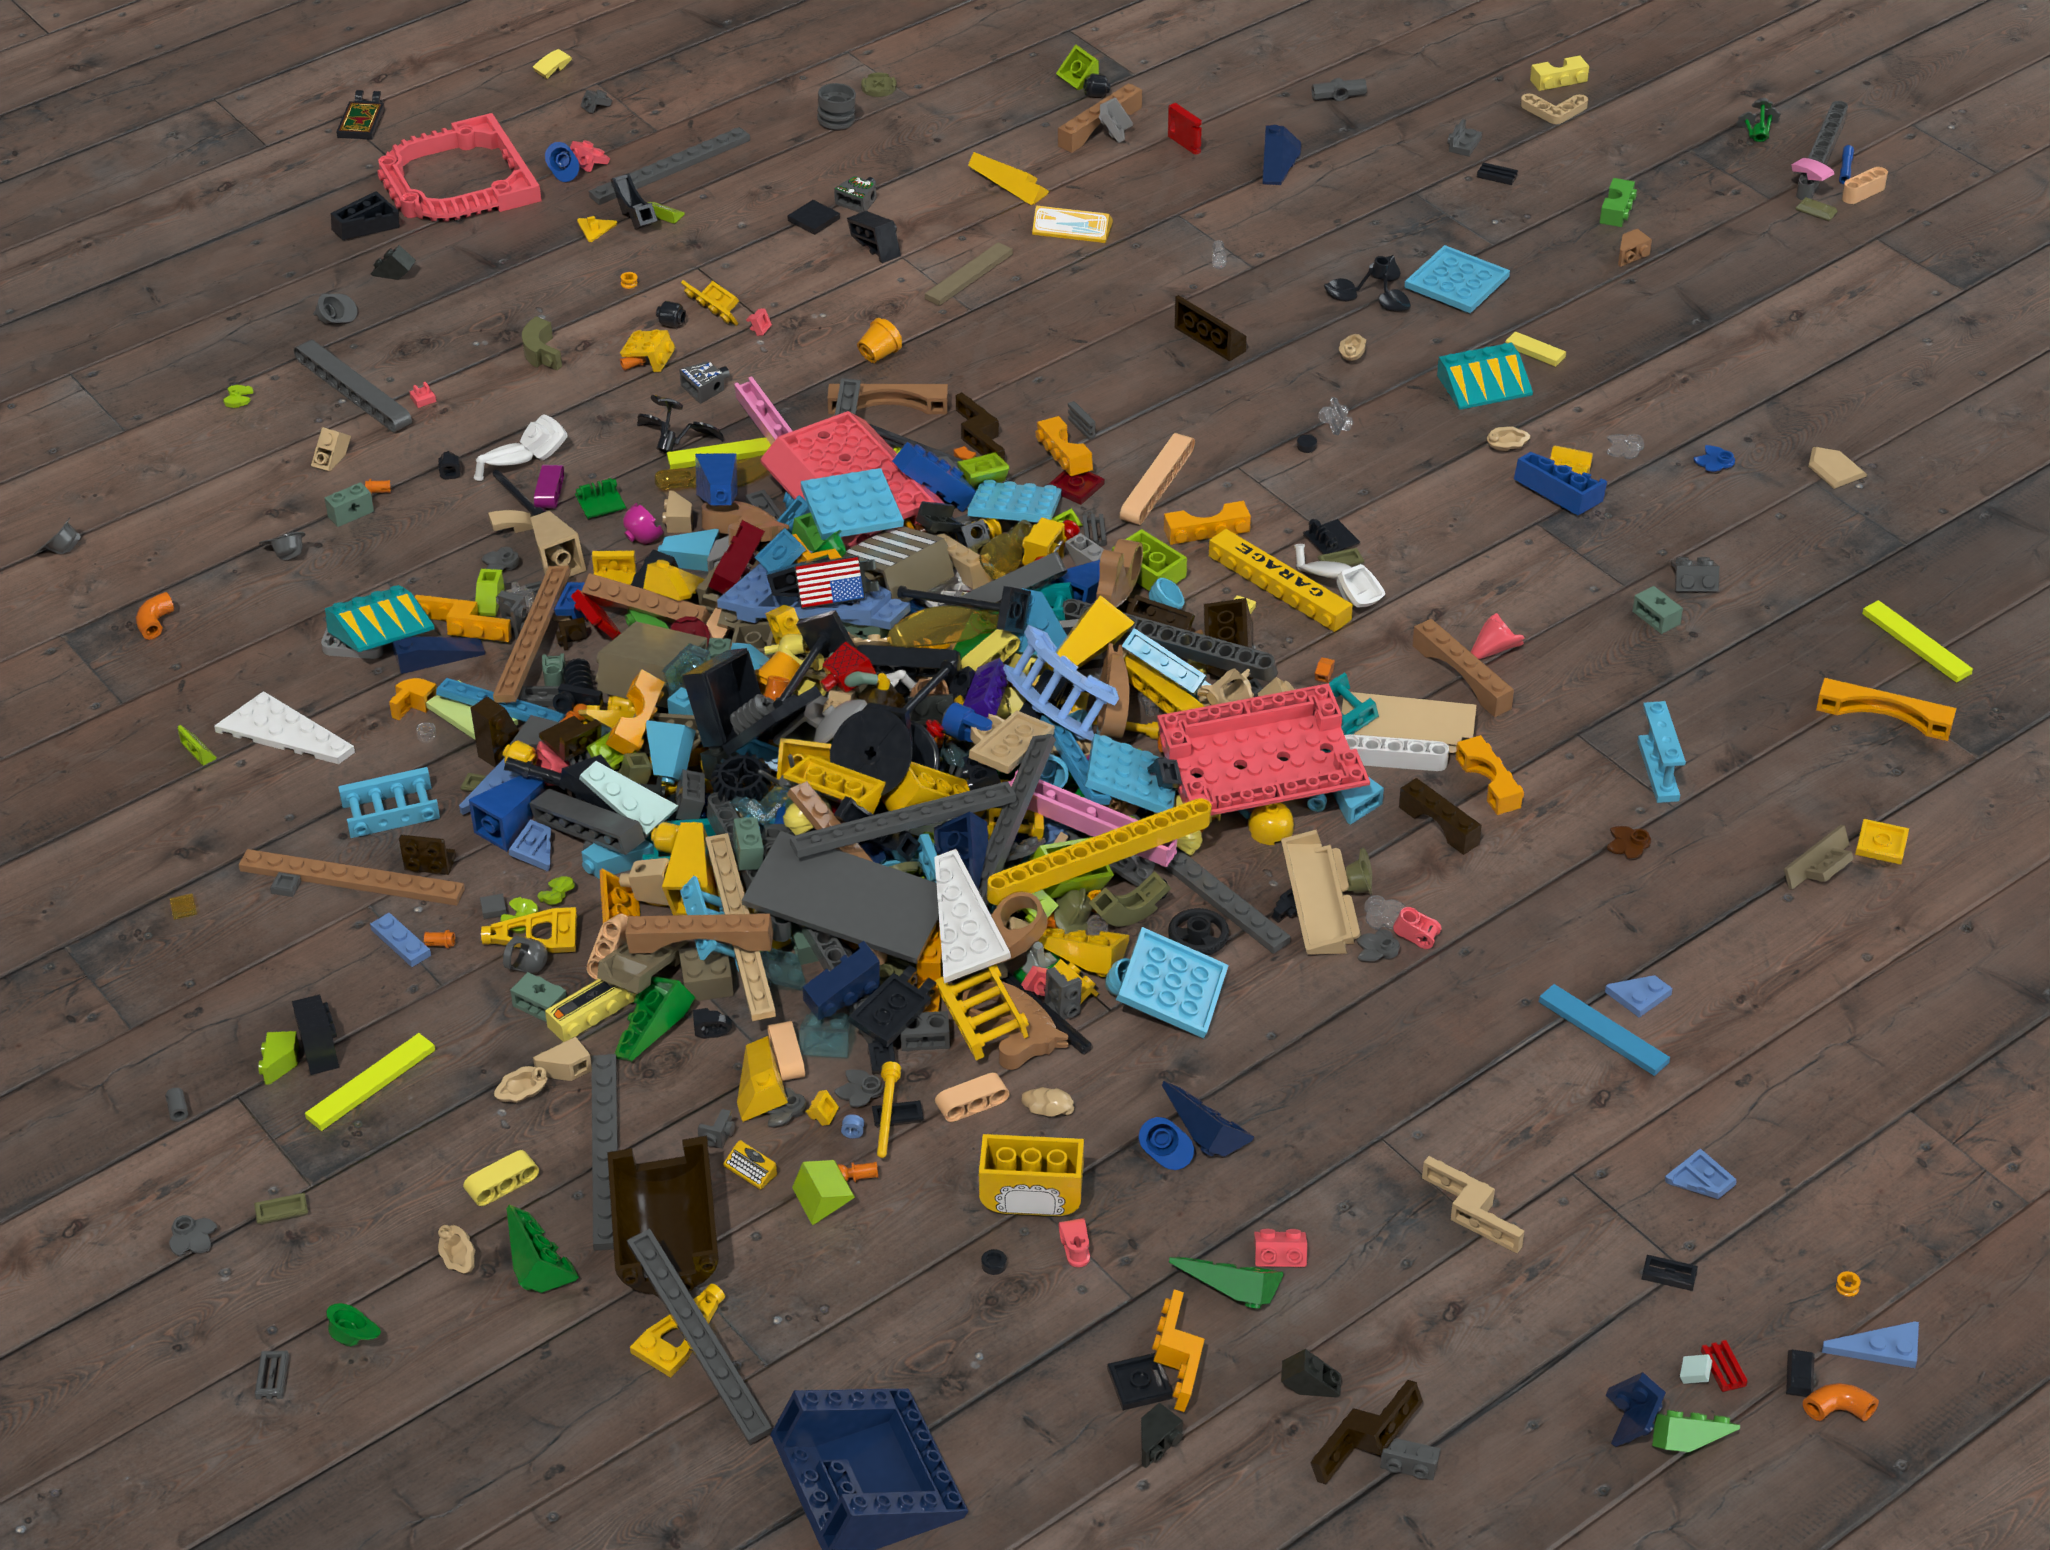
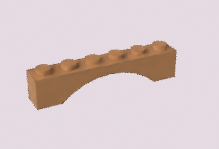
[1058,83,1142,153]
[827,384,948,414]
[582,573,711,624]
[1413,619,1514,717]
[625,914,773,953]

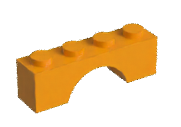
[1035,416,1093,476]
[1164,501,1251,545]
[606,669,665,754]
[1455,735,1524,815]

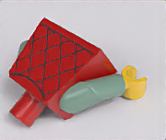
[819,642,890,692]

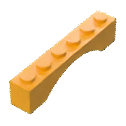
[1816,678,1957,741]

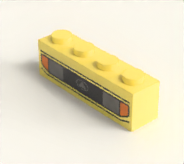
[545,979,637,1042]

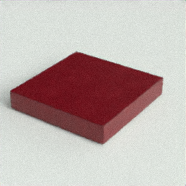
[1048,470,1105,505]

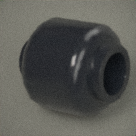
[1083,73,1111,98]
[656,301,686,328]

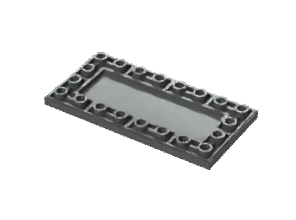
[742,831,939,964]

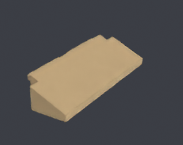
[1342,692,1476,753]
[1281,829,1360,954]

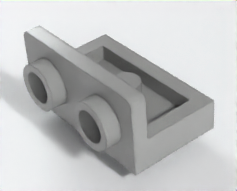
[1099,98,1133,143]

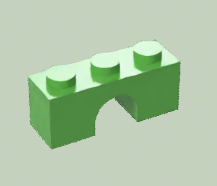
[1600,178,1637,227]

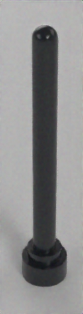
[492,470,546,517]

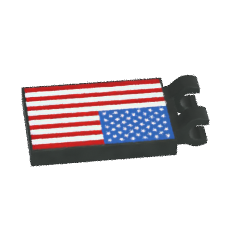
[794,555,880,609]

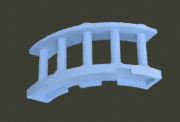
[1003,625,1119,741]

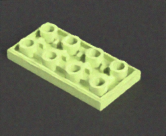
[426,680,518,739]

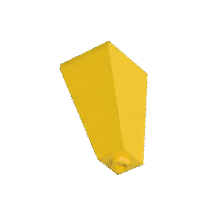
[1046,595,1135,672]
[662,822,718,915]

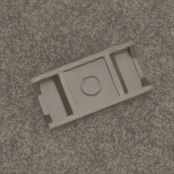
[597,940,689,994]

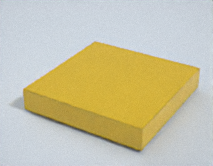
[1855,819,1909,865]

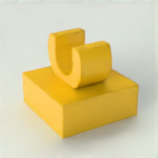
[806,1090,839,1126]

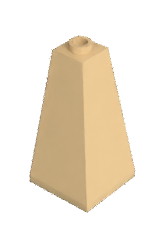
[530,511,587,577]

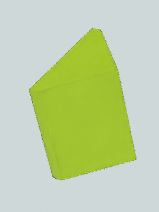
[1056,44,1099,90]
[957,453,1009,489]
[792,1160,855,1225]

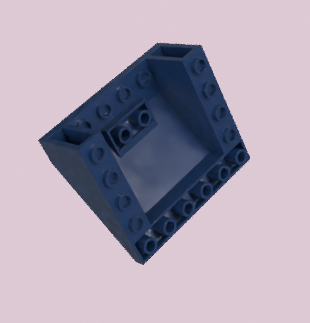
[770,1388,968,1550]

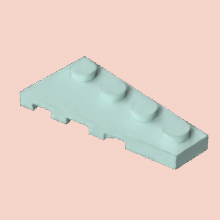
[579,761,678,838]

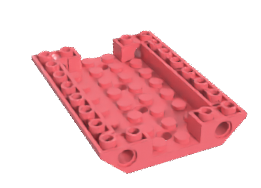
[760,411,945,550]
[1157,683,1370,816]

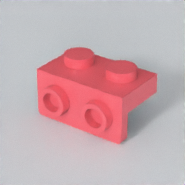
[570,140,610,172]
[1254,1229,1307,1267]

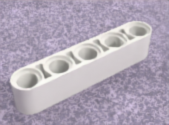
[1344,734,1449,771]

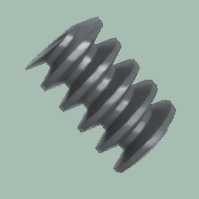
[730,694,775,735]

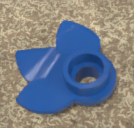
[1694,445,1735,472]

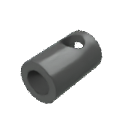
[165,1088,188,1122]

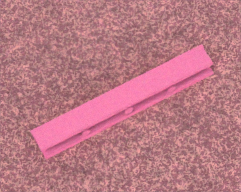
[734,376,792,445]
[1008,770,1177,867]

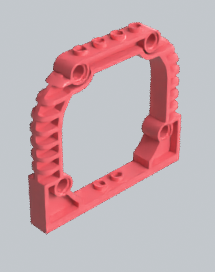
[377,113,542,222]

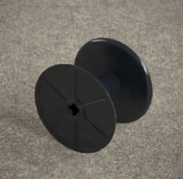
[830,708,940,806]

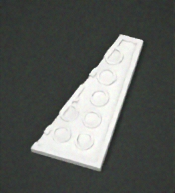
[214,691,355,764]
[934,849,1011,983]

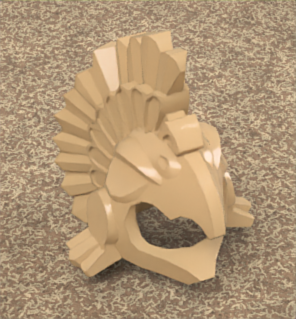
[1197,668,1254,706]

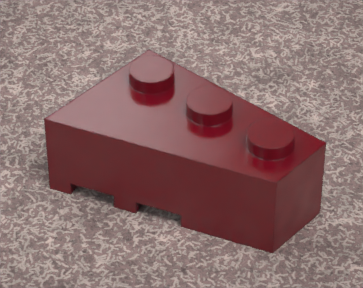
[708,520,765,594]

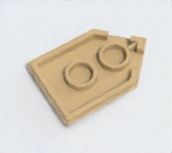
[1809,447,1867,489]

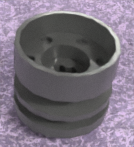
[817,83,856,129]

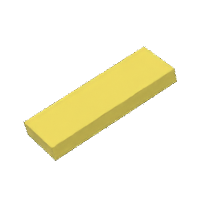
[1505,331,1566,367]

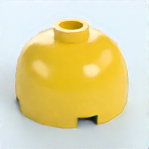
[1248,802,1294,845]

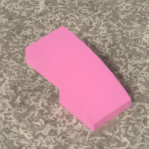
[1791,158,1834,181]

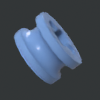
[841,1115,864,1138]

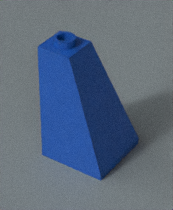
[695,453,738,505]
[1050,560,1100,608]
[469,775,546,852]

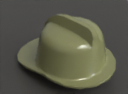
[1345,848,1373,895]
[1054,888,1093,934]

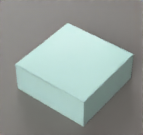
[1680,1354,1712,1384]

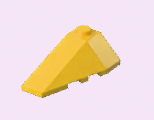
[1037,928,1130,977]
[737,1036,788,1122]

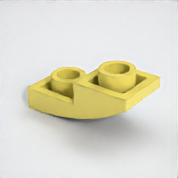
[533,49,572,79]

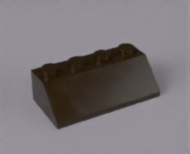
[1174,295,1247,361]
[1204,598,1253,682]

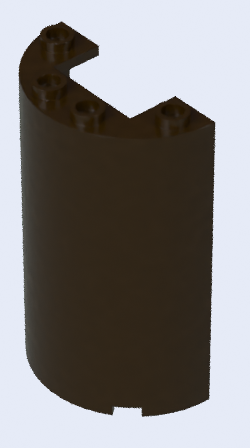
[607,1135,719,1297]

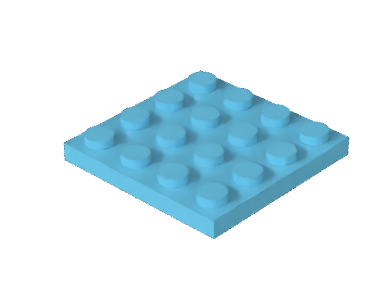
[1405,245,1510,313]
[801,468,904,540]
[968,480,1062,522]
[1085,734,1176,813]
[1116,927,1229,1038]

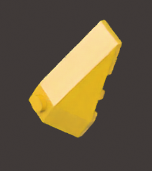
[643,560,705,601]

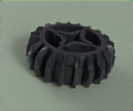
[711,752,772,808]

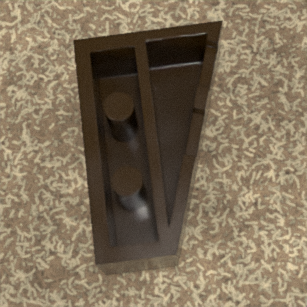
[470,697,519,768]

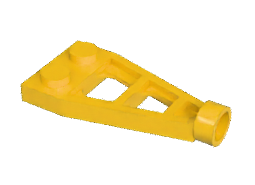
[481,907,577,953]
[630,1284,725,1378]

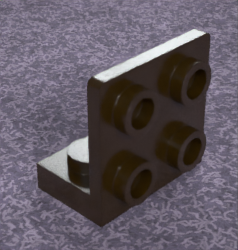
[539,716,601,761]
[399,835,456,875]

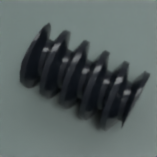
[563,658,594,689]

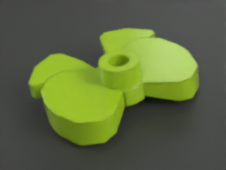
[223,385,254,408]
[538,876,575,904]
[500,897,539,934]

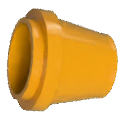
[857,318,902,363]
[755,651,800,695]

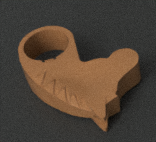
[702,501,790,546]
[1096,539,1143,607]
[1094,643,1129,739]
[991,892,1048,964]
[963,980,1068,1070]

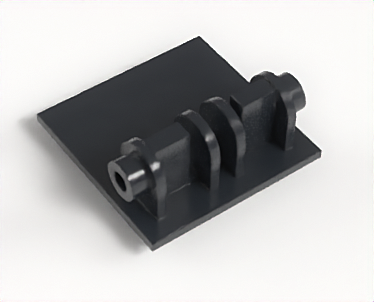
[1303,519,1360,555]

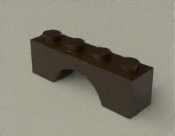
[1399,778,1482,855]

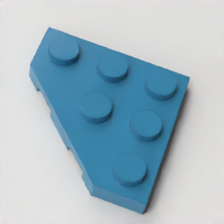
[1011,588,1067,658]

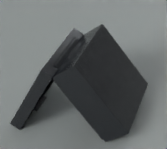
[682,648,822,756]

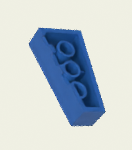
[892,442,976,512]
[1514,452,1608,515]

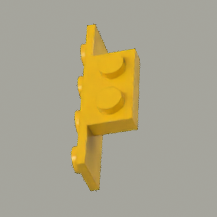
[681,280,739,326]

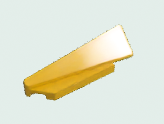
[968,152,1049,205]

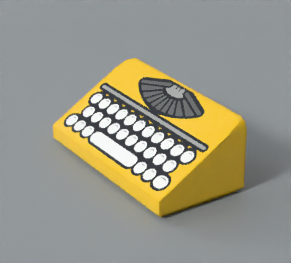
[723,1140,777,1190]

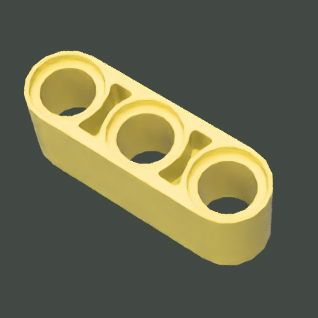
[961,629,1020,671]
[463,1150,539,1206]

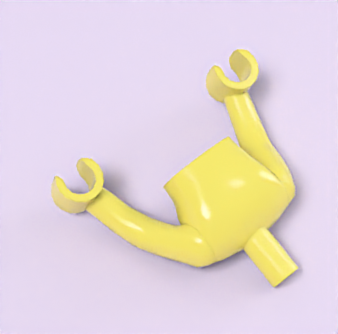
[764,634,824,671]

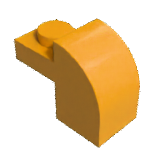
[389,678,437,720]

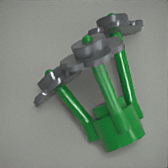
[1736,98,1781,142]

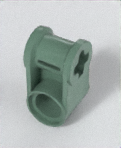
[542,653,566,686]

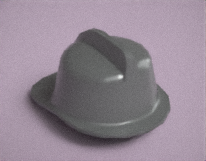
[313,294,357,324]
[34,518,81,554]
[259,532,306,560]

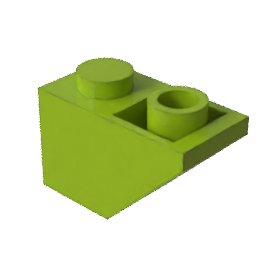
[475,569,505,617]
[259,1031,300,1085]

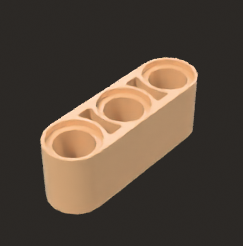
[1842,167,1888,204]
[586,914,628,979]
[767,1021,805,1081]
[935,1073,1010,1122]

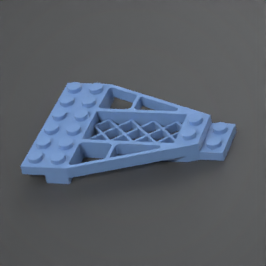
[717,549,911,630]

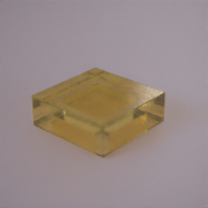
[169,893,197,920]

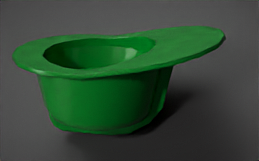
[812,530,846,557]
[326,1303,381,1347]

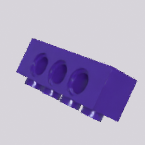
[963,658,1008,718]

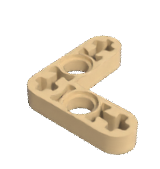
[1521,94,1588,124]

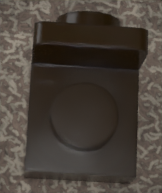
[556,617,587,651]

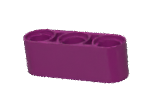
[534,464,564,509]

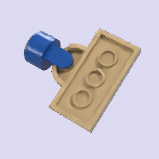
[941,702,1055,774]

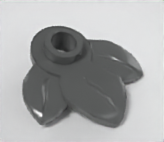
[481,547,519,570]
[1356,929,1400,961]
[834,1070,883,1107]
[766,1087,806,1127]
[169,1215,217,1256]

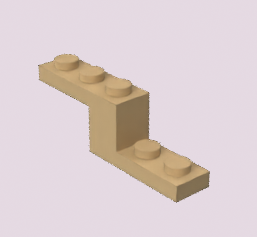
[1422,1156,1524,1253]

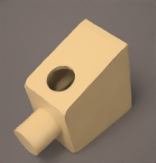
[619,858,669,906]

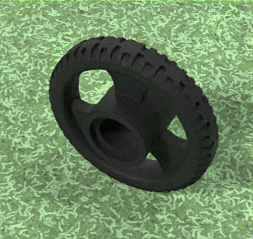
[1168,908,1229,955]

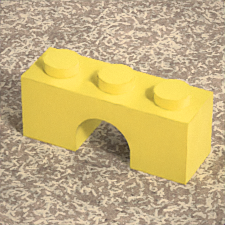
[1530,56,1589,91]

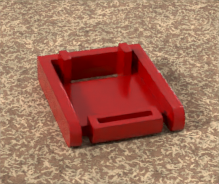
[1168,102,1202,154]
[571,589,621,640]

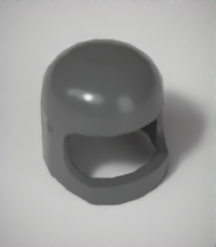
[503,935,548,974]

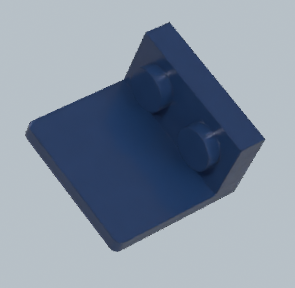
[1605,1372,1666,1447]

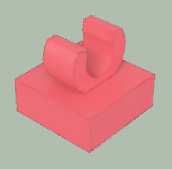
[746,308,772,336]
[409,382,436,408]
[1021,966,1048,996]

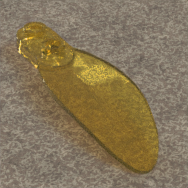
[655,455,768,490]
[979,520,1033,580]
[887,606,999,647]

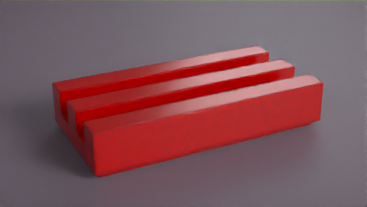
[1701,1340,1748,1392]

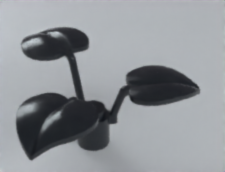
[1324,255,1411,311]
[637,395,724,453]

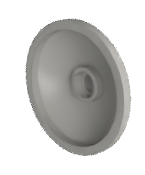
[814,699,867,743]

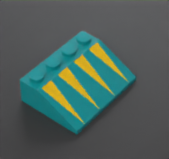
[1437,342,1533,410]
[325,585,435,652]

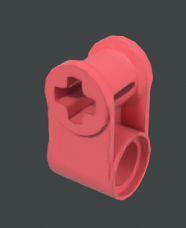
[1393,907,1442,949]
[1058,1218,1090,1267]

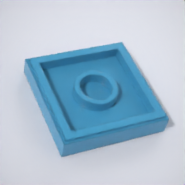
[755,528,806,572]

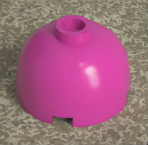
[623,503,664,544]

